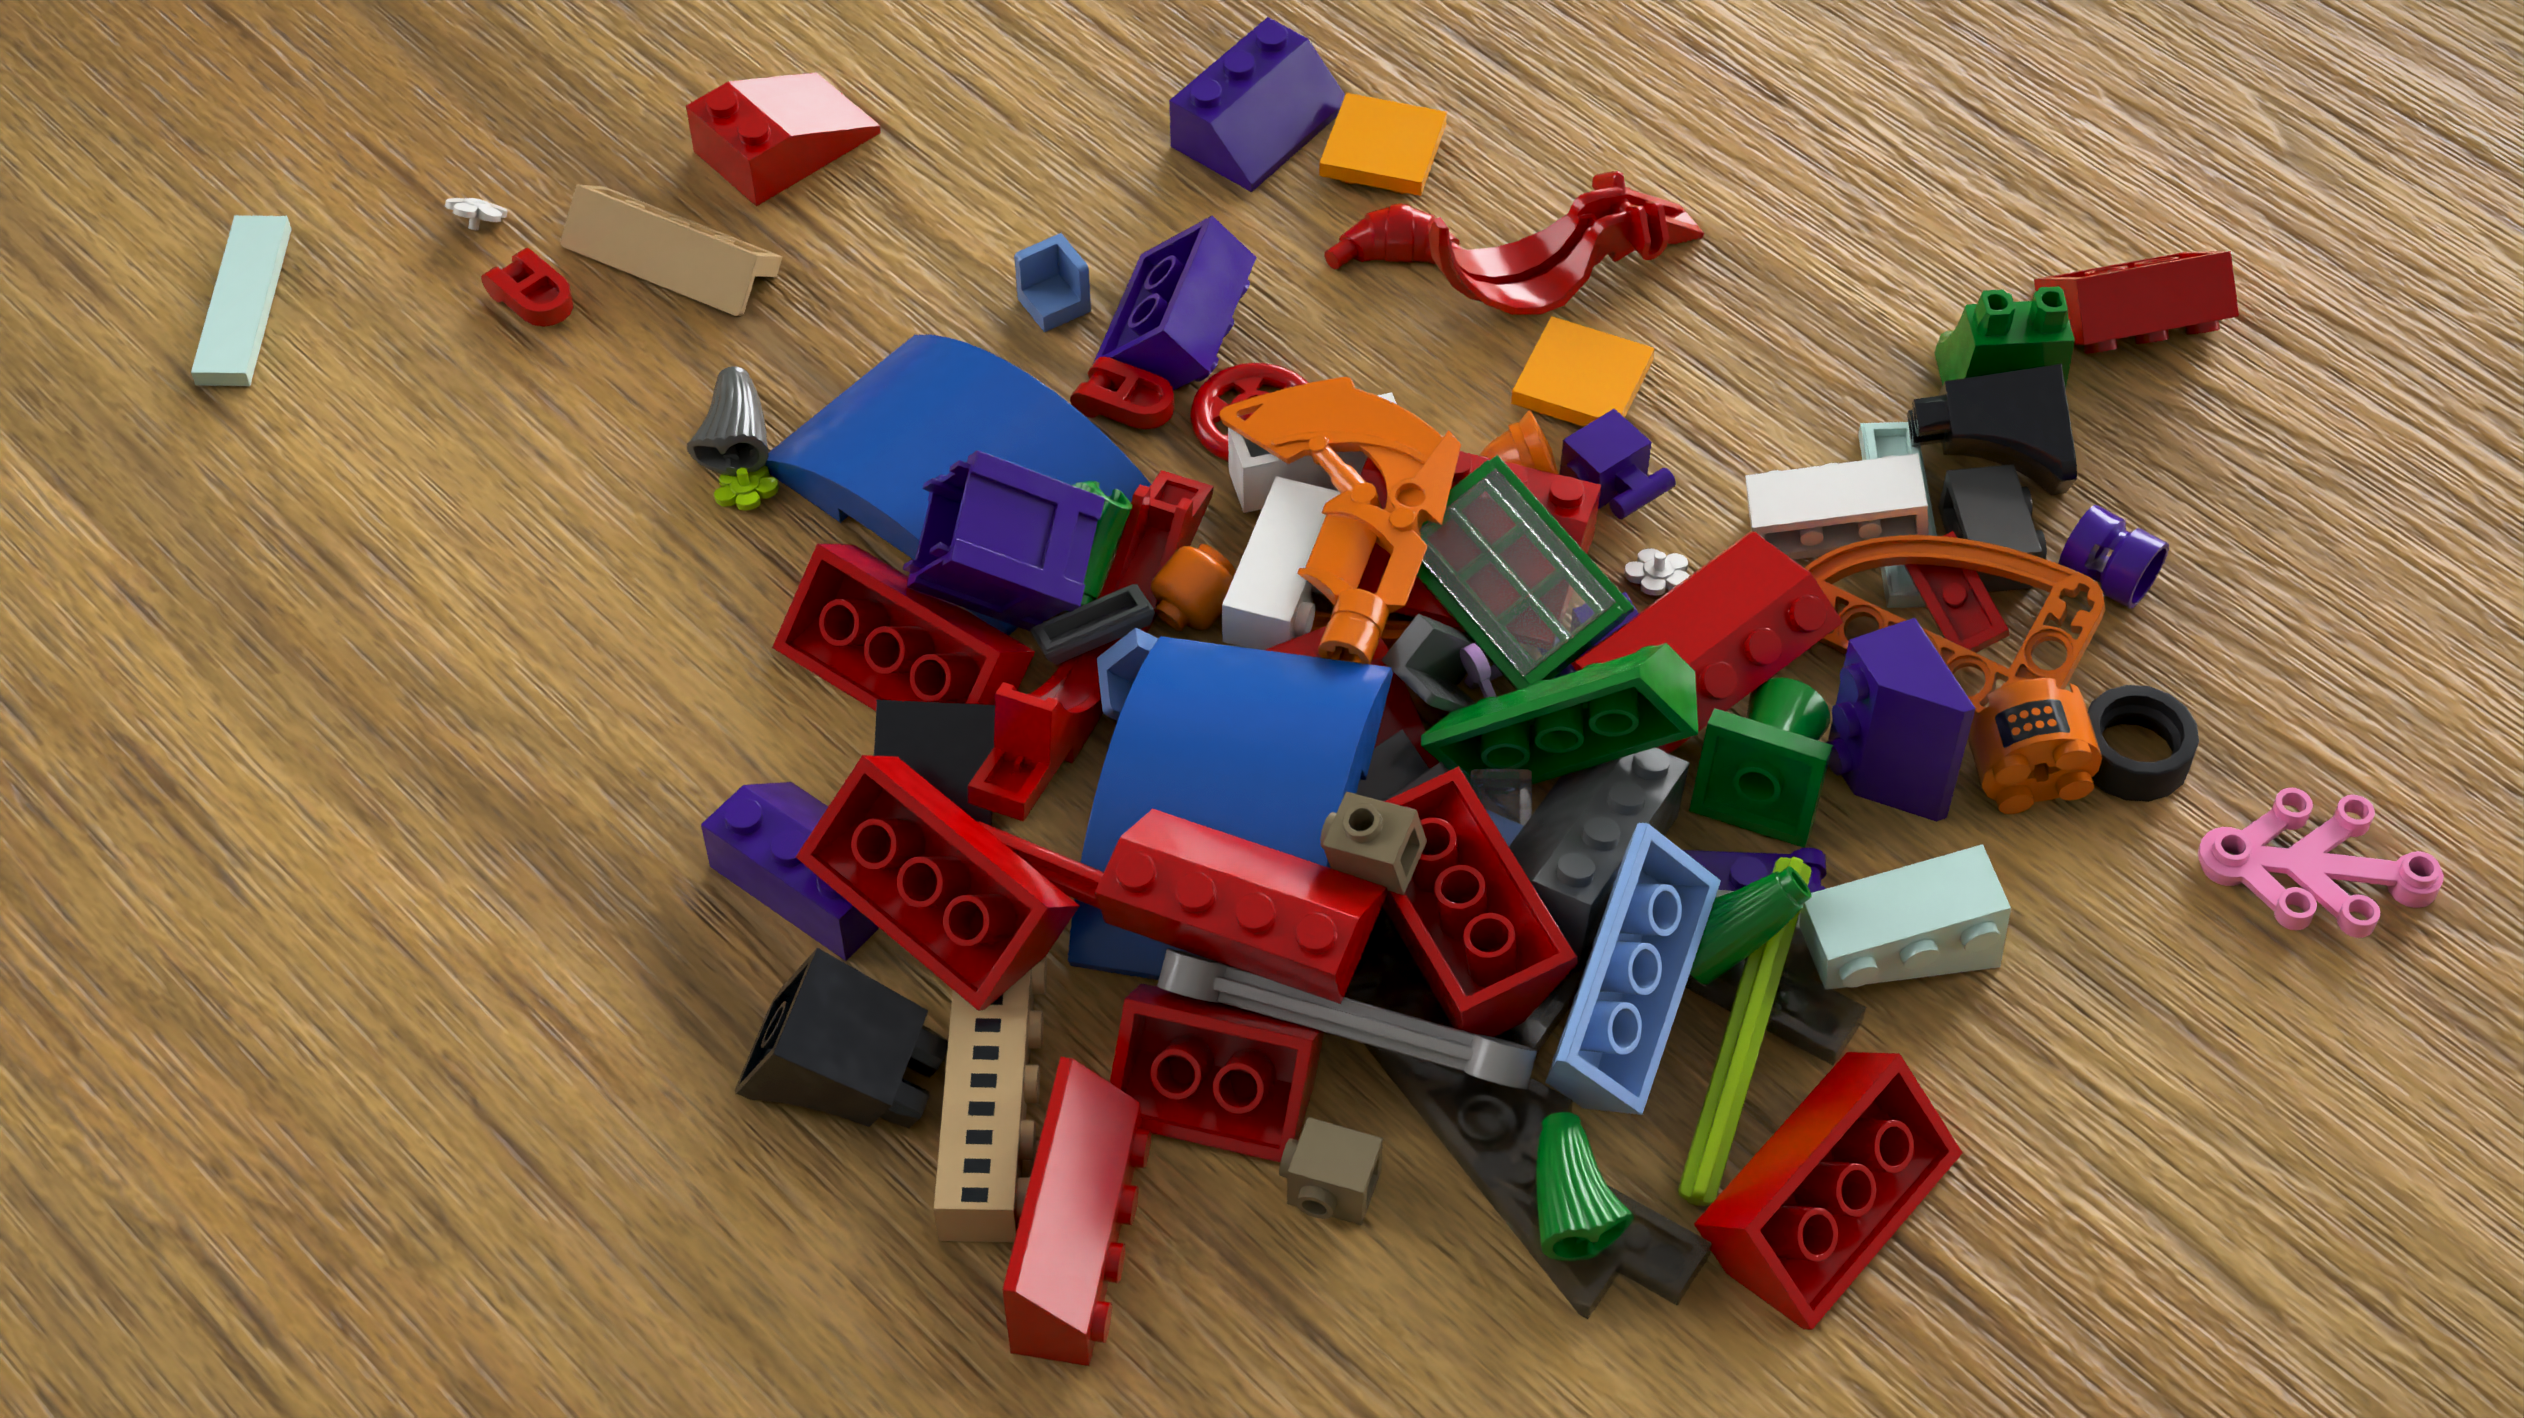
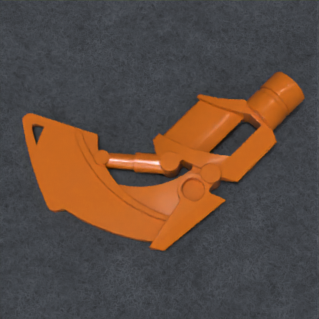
[1220,377,1461,664]

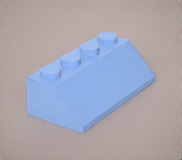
[1546,823,1721,1115]

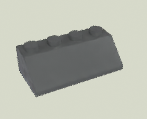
[1509,748,1690,960]

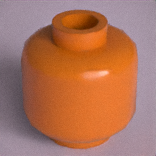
[1151,544,1236,631]

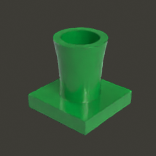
[1689,678,1833,848]

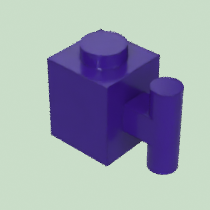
[1559,409,1676,519]

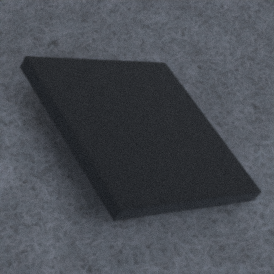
[874,700,995,826]

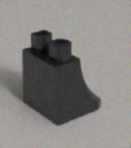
[1907,364,2077,495]
[735,947,948,1129]

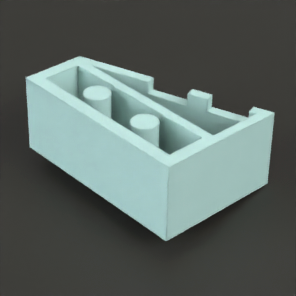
[1799,844,2011,990]

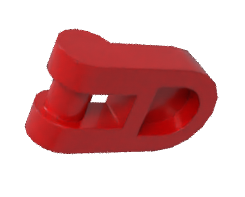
[481,248,573,327]
[1070,356,1174,429]

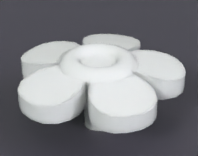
[445,198,507,230]
[1625,548,1690,595]

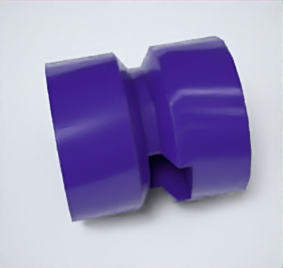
[2058,505,2169,609]

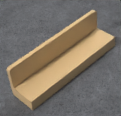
[560,185,783,316]

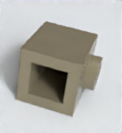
[1320,791,1427,895]
[1279,1117,1383,1225]

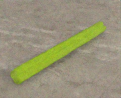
[1678,857,1812,1206]

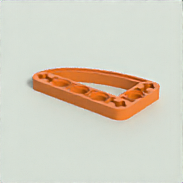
[1805,535,2105,715]

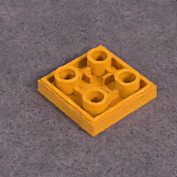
[1319,93,1447,196]
[1511,316,1655,427]

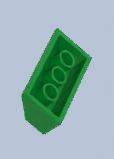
[1421,643,1698,799]

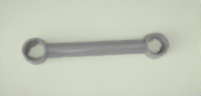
[1157,948,1537,1089]

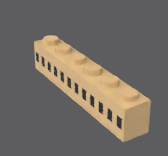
[934,957,1047,1242]

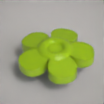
[714,465,779,511]

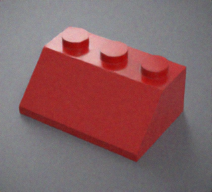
[2034,251,2239,353]
[1110,983,1324,1163]

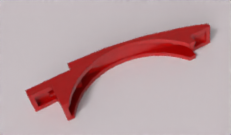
[968,470,1213,822]

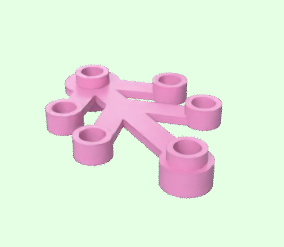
[2198,788,2443,938]

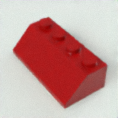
[1571,531,1843,754]
[772,543,1035,711]
[796,755,1080,1011]
[1382,766,1577,1037]
[1095,809,1388,1004]
[1694,1052,1963,1330]
[1002,1057,1151,1366]

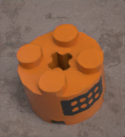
[1968,678,2102,814]

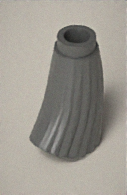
[687,366,768,476]

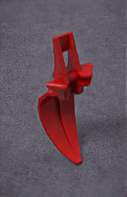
[1428,171,1705,315]

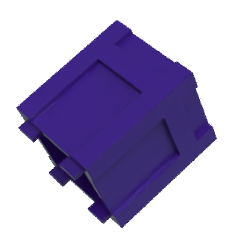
[903,450,1105,631]

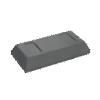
[1030,584,1155,665]

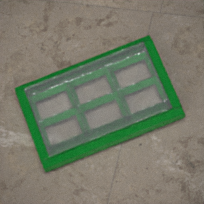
[1417,455,1634,691]

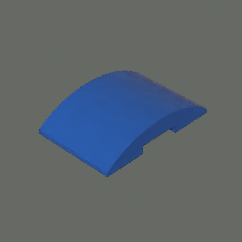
[765,334,1151,636]
[1068,636,1393,980]

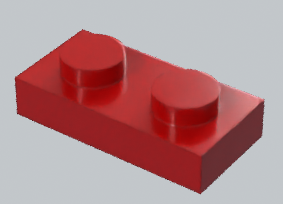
[1903,531,2010,653]

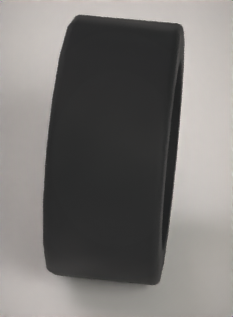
[2088,685,2199,802]

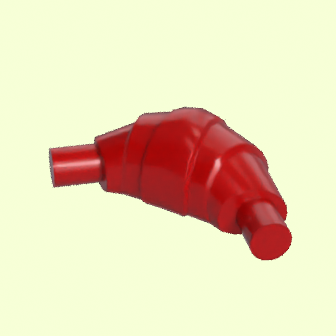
[1324,203,1463,269]

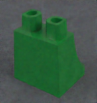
[1934,286,2075,390]

